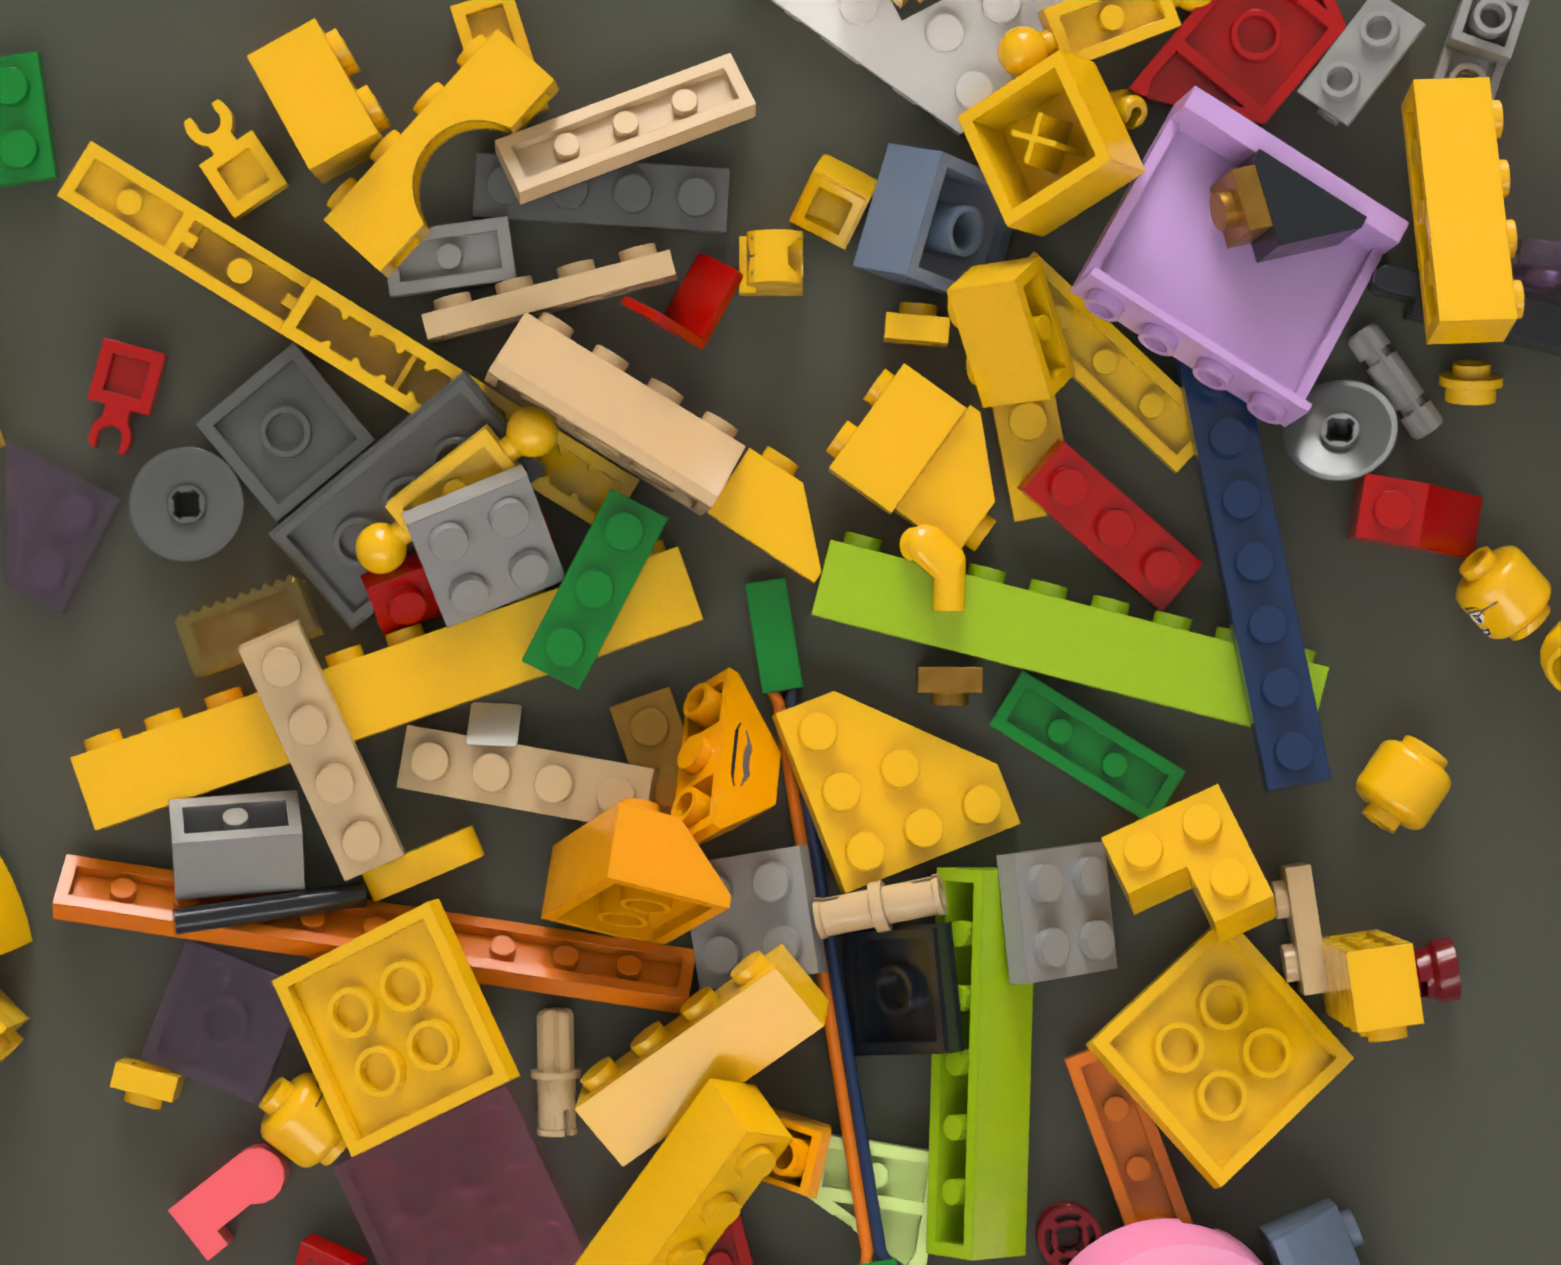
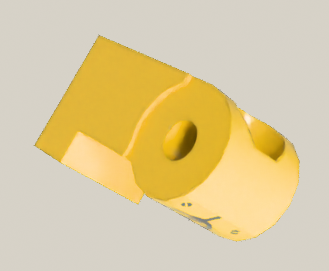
[739,229,803,296]

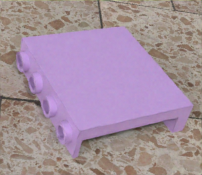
[1070,86,1409,427]

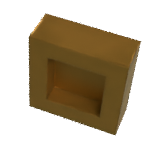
[1209,165,1273,249]
[916,667,983,706]

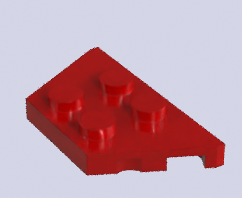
[1128,0,1347,127]

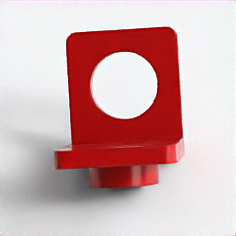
[620,253,743,350]

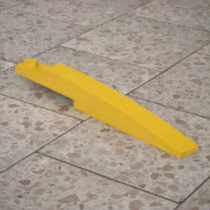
[57,141,640,525]

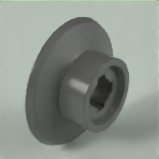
[1282,380,1398,481]
[129,447,244,562]

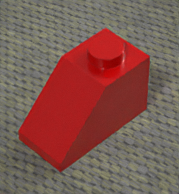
[1346,473,1483,559]

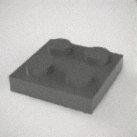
[196,342,377,523]

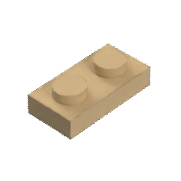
[1270,862,1329,996]

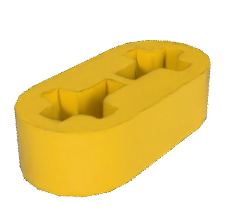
[362,825,485,902]

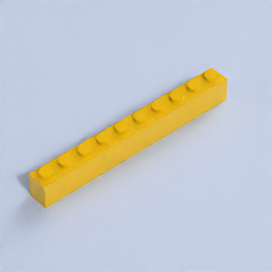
[70,539,704,831]

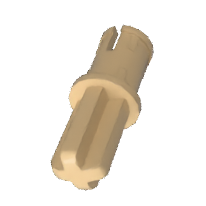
[531,1007,581,1137]

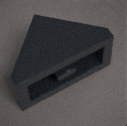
[1237,148,1367,263]

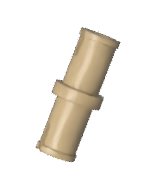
[812,873,948,939]

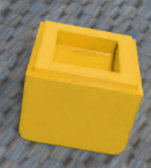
[789,154,877,250]

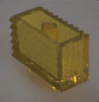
[175,575,324,677]

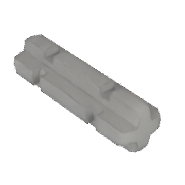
[1348,323,1443,440]

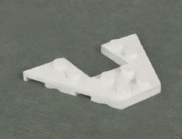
[770,0,1066,137]

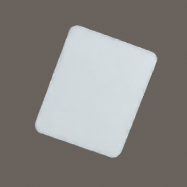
[466,702,522,747]

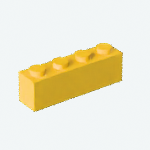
[1401,77,1524,345]
[1322,929,1424,1042]
[574,943,830,1167]
[575,1078,793,1265]

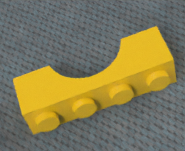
[323,28,560,279]

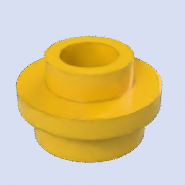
[1439,359,1504,405]

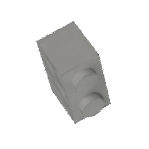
[169,790,305,900]

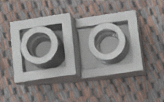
[1432,0,1530,100]

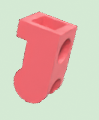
[168,1143,290,1261]

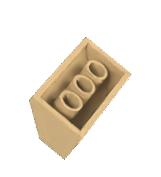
[483,311,746,516]

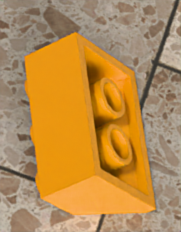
[541,798,731,945]

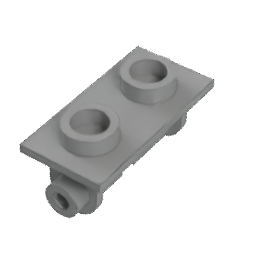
[1297,0,1426,127]

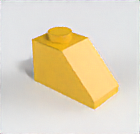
[893,405,996,552]
[707,446,821,584]

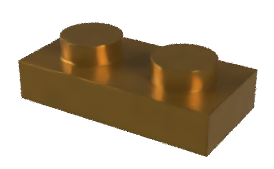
[609,686,684,815]

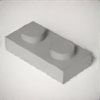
[387,216,517,299]

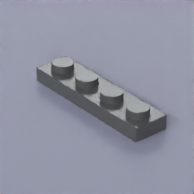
[472,153,731,235]

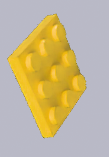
[272,899,520,1157]
[1085,926,1354,1189]

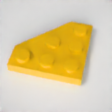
[771,691,1021,894]

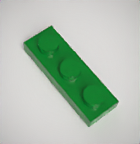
[521,488,668,690]
[988,670,1186,819]

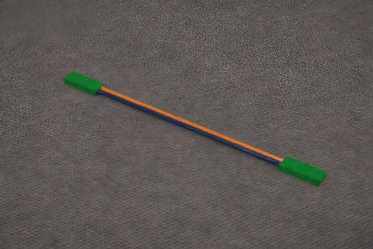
[745,577,897,1265]

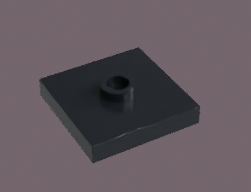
[841,922,965,1056]

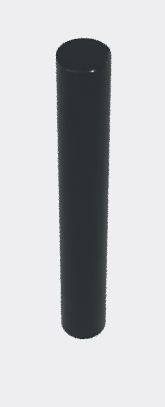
[172,881,367,935]

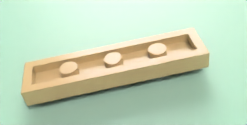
[495,53,756,205]
[421,243,678,344]
[238,620,404,881]
[396,725,659,822]

